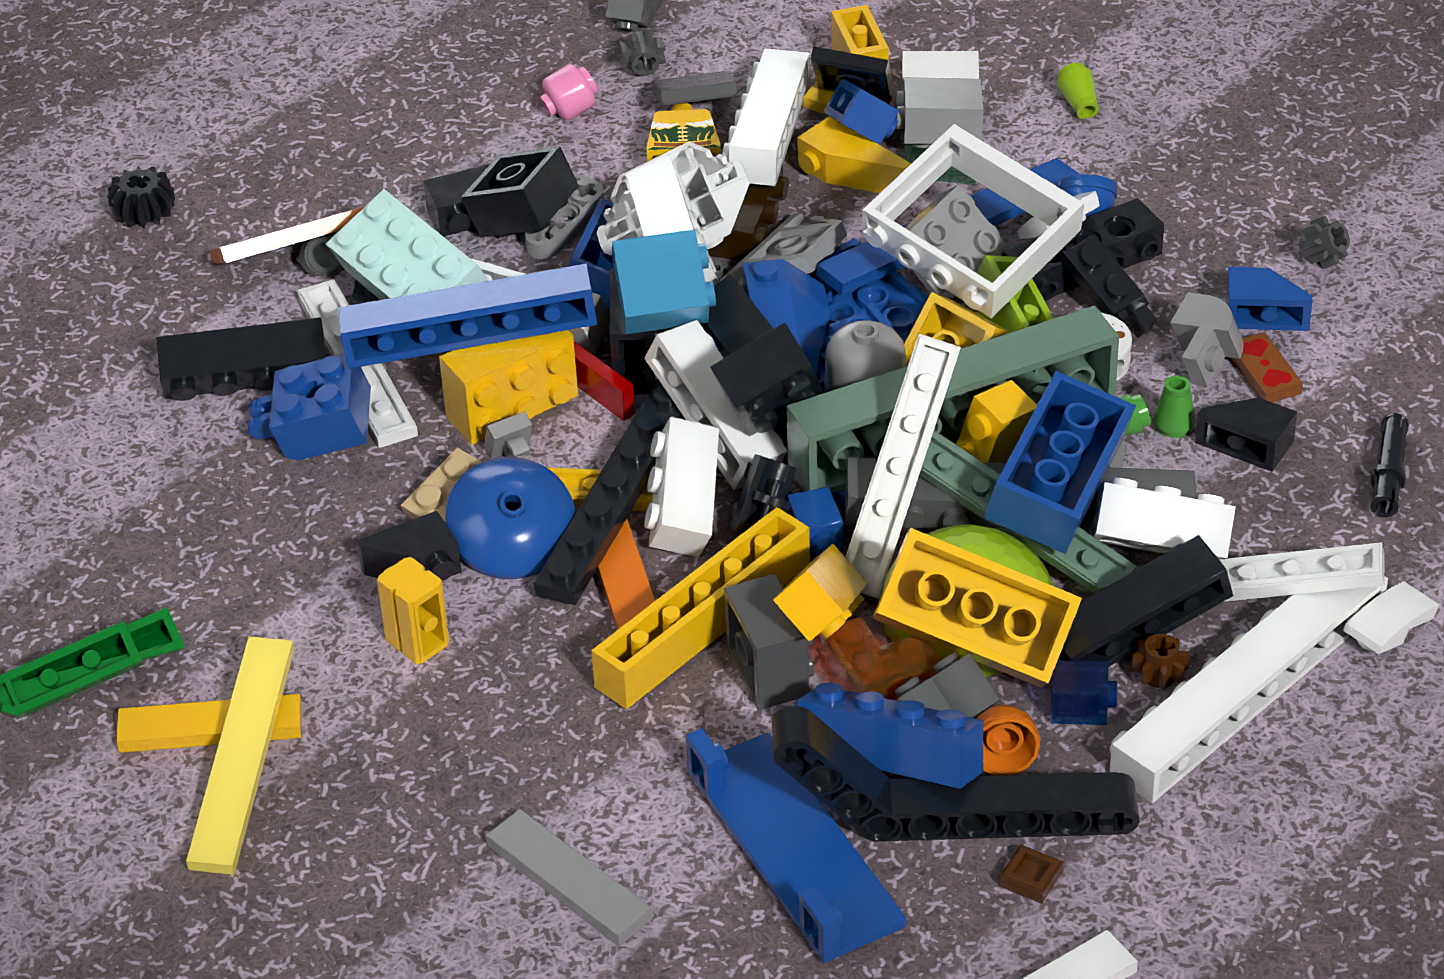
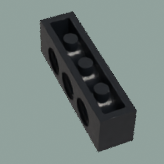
[1002,198,1164,301]

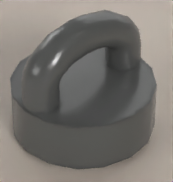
[297,236,340,276]

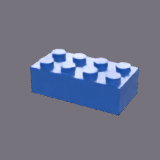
[984,371,1136,554]

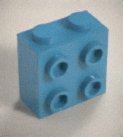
[612,229,716,334]

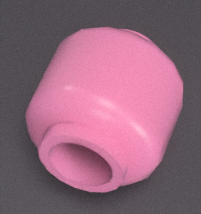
[539,64,598,120]

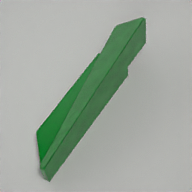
[0,607,186,719]

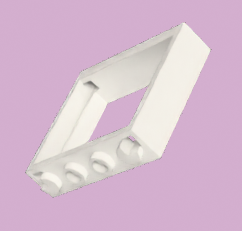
[862,124,1084,318]

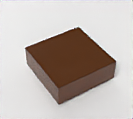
[999,844,1064,904]

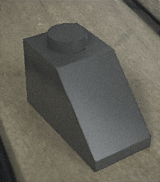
[605,0,663,32]

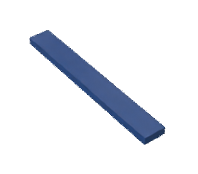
[816,158,1079,295]

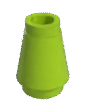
[1057,62,1099,119]

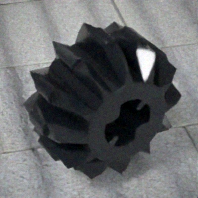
[107,166,175,228]

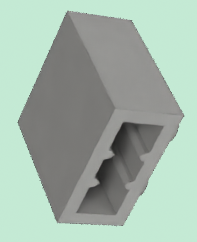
[896,77,984,149]
[905,184,1008,299]

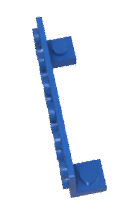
[686,728,906,964]

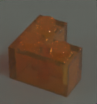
[821,616,941,701]

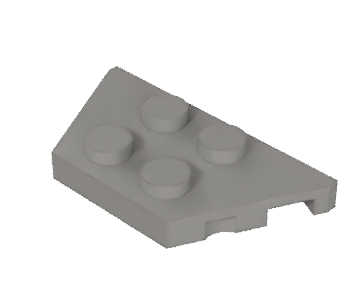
[720,212,847,289]

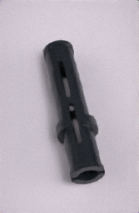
[1370,413,1409,518]

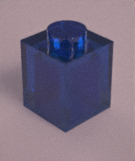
[1051,660,1117,725]

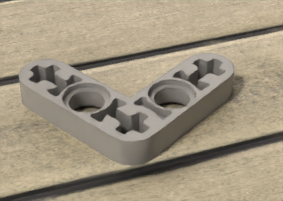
[525,172,604,259]

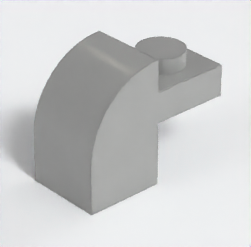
[1170,292,1244,387]

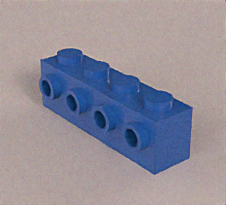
[798,683,983,789]

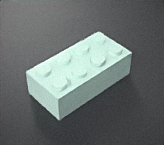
[326,189,489,300]

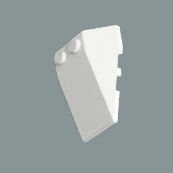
[597,141,750,256]

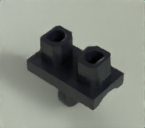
[729,454,797,532]

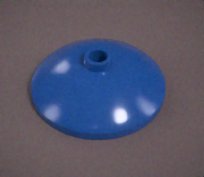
[445,457,575,579]

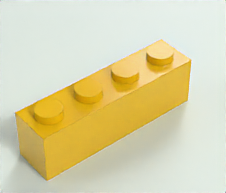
[773,544,868,642]

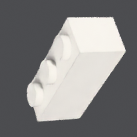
[644,417,719,557]
[1091,478,1236,559]

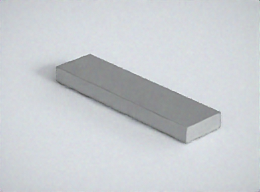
[486,809,653,946]

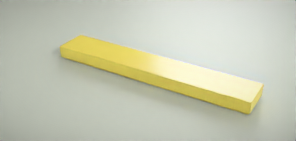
[186,636,294,875]

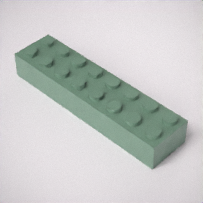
[787,306,1119,493]

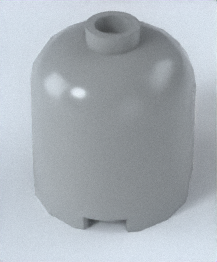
[824,320,907,393]

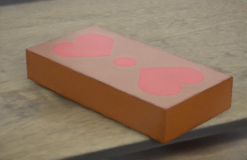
[1230,332,1303,402]

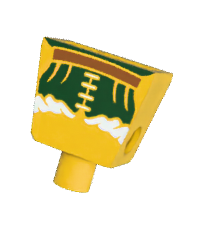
[646,103,721,162]

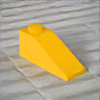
[797,116,911,193]

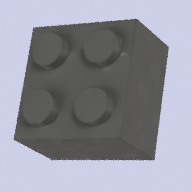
[724,574,814,710]

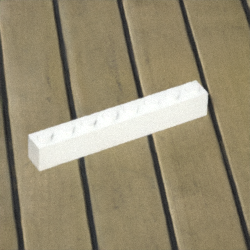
[1110,576,1388,803]

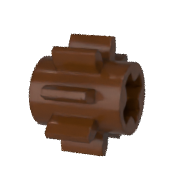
[1132,634,1190,690]

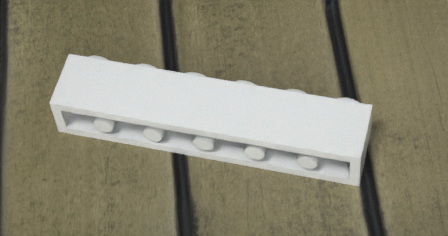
[723,49,809,186]

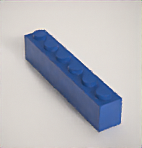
[338,263,597,369]

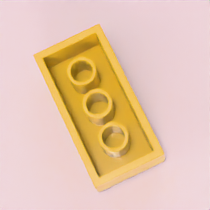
[872,528,1082,688]

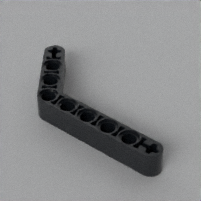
[772,706,1140,842]

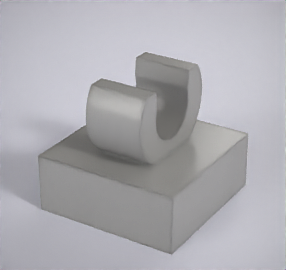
[484,411,532,459]

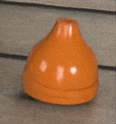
[977,704,1040,776]

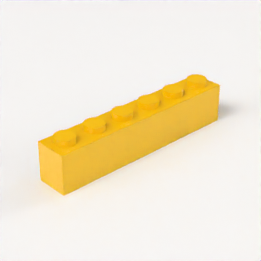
[591,507,810,710]

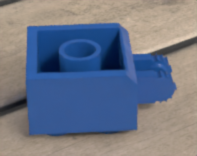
[248,354,371,460]

